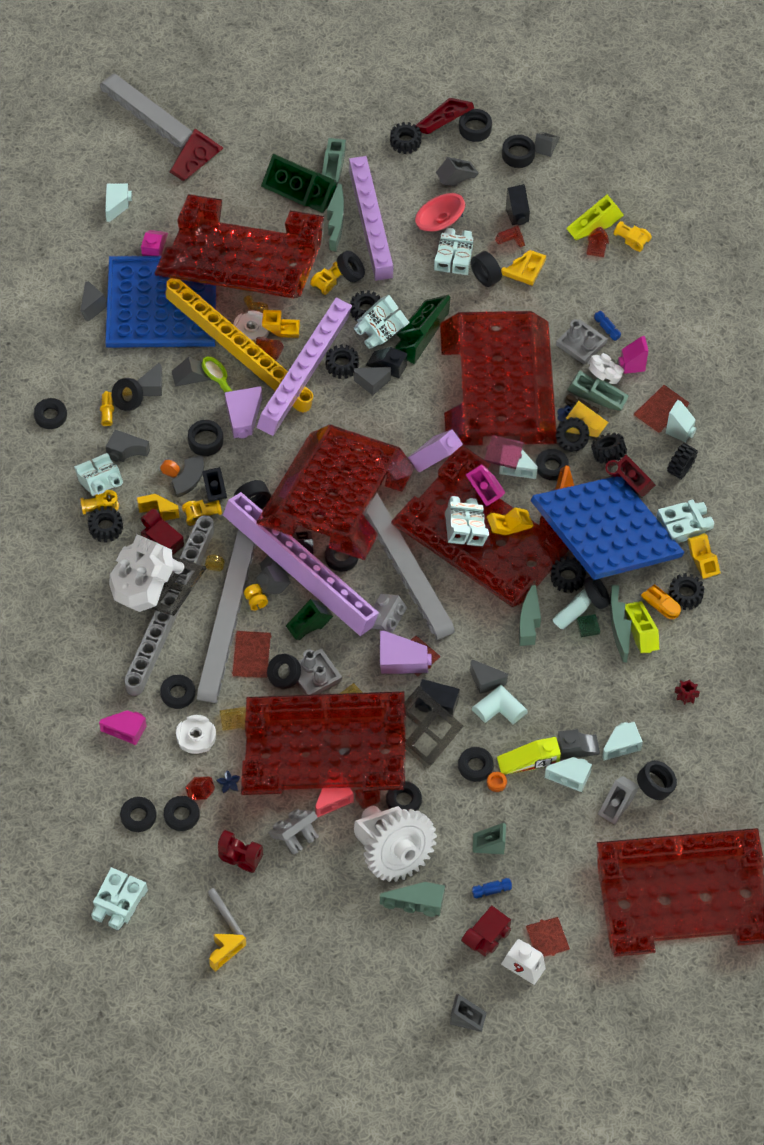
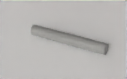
[208,888,244,935]

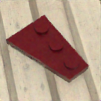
[416,98,474,134]
[169,129,223,181]

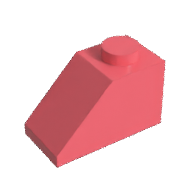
[315,774,354,817]

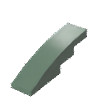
[327,183,344,252]
[610,585,632,663]

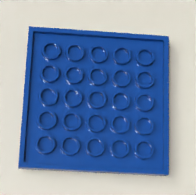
[105,255,217,348]
[531,476,684,580]

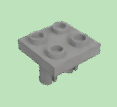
[556,319,608,365]
[288,648,342,699]
[268,809,319,855]

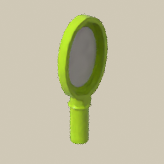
[202,356,232,392]

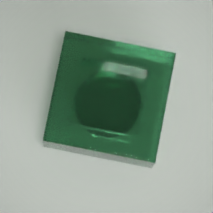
[576,614,600,638]

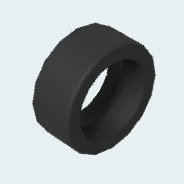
[459,109,492,142]
[502,135,535,168]
[470,251,502,287]
[188,420,223,456]
[234,480,272,509]
[637,760,677,800]

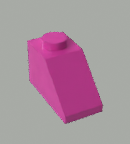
[141,230,168,256]
[618,336,648,374]
[466,464,505,506]
[99,710,146,745]

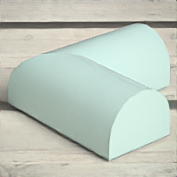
[553,588,591,629]
[472,685,528,724]

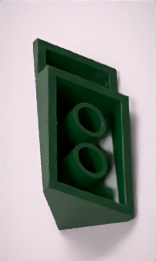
[261,154,337,213]
[394,295,451,365]

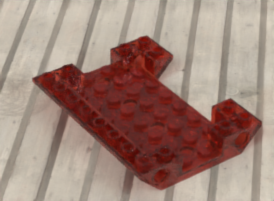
[155,194,325,299]
[440,311,557,445]
[256,425,415,560]
[391,445,569,607]
[241,691,406,795]
[596,828,764,957]

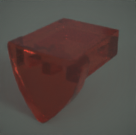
[495,226,525,247]
[587,227,609,257]
[256,337,284,361]

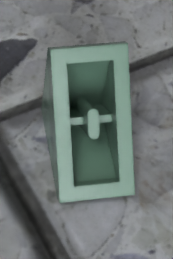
[473,823,506,854]

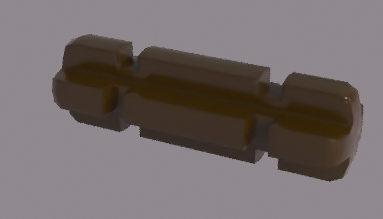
[564,394,599,414]

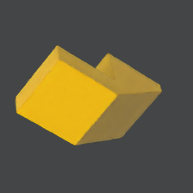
[262,310,300,338]
[137,494,179,521]
[487,507,534,535]
[687,533,721,579]

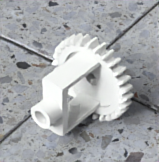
[354,806,437,882]

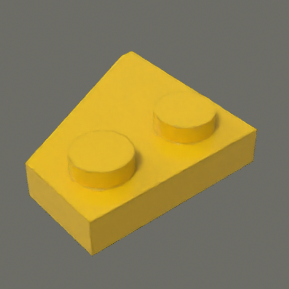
[501,250,546,286]
[566,401,609,438]

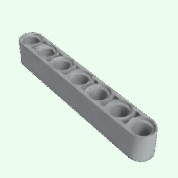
[100,74,192,150]

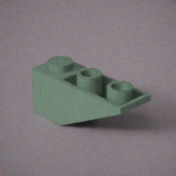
[380,882,445,917]

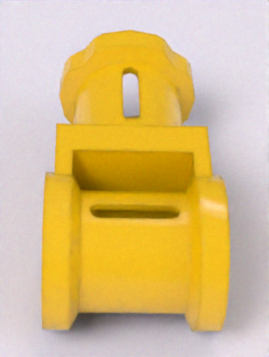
[613,221,652,252]
[310,262,342,295]
[80,490,119,515]
[182,500,222,526]

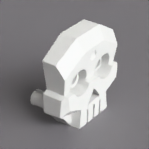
[109,534,184,612]

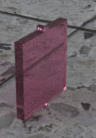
[484,435,524,469]

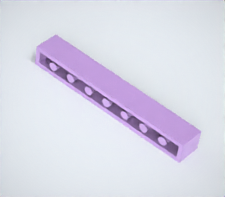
[349,156,393,281]

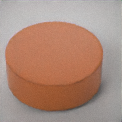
[160,460,180,478]
[487,772,507,792]

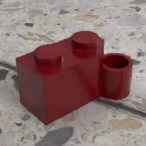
[605,454,656,497]
[140,508,184,556]
[461,905,511,957]

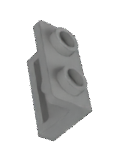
[371,594,407,634]

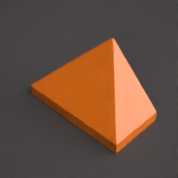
[555,465,574,490]

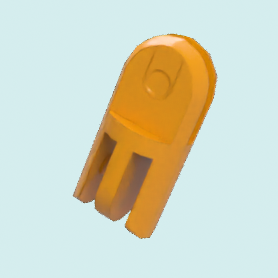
[641,584,681,619]

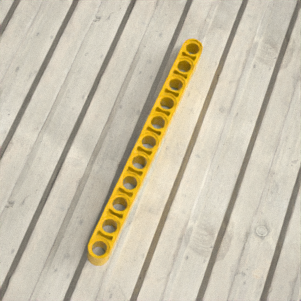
[165,278,313,413]

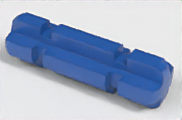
[594,311,621,341]
[472,878,512,898]

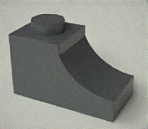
[435,157,479,186]
[106,430,150,462]
[256,555,291,594]
[557,729,600,759]

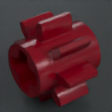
[674,679,700,705]

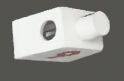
[501,939,546,985]

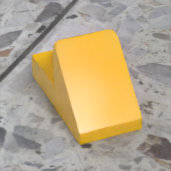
[209,934,246,972]

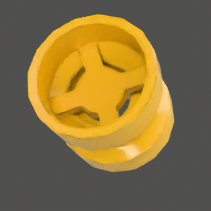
[243,584,268,611]

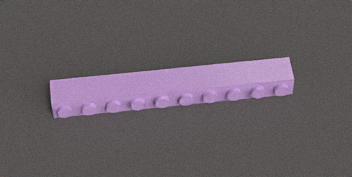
[257,298,352,436]
[223,492,379,636]

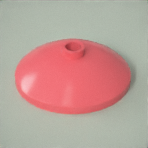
[415,193,465,232]

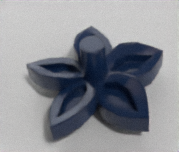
[216,770,240,793]

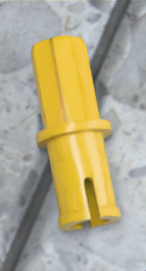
[100,391,114,426]

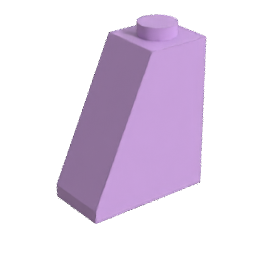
[225,386,262,438]
[408,429,463,472]
[380,631,432,674]

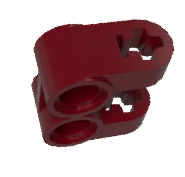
[218,830,264,873]

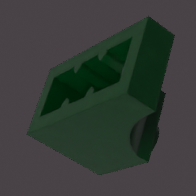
[286,599,333,641]

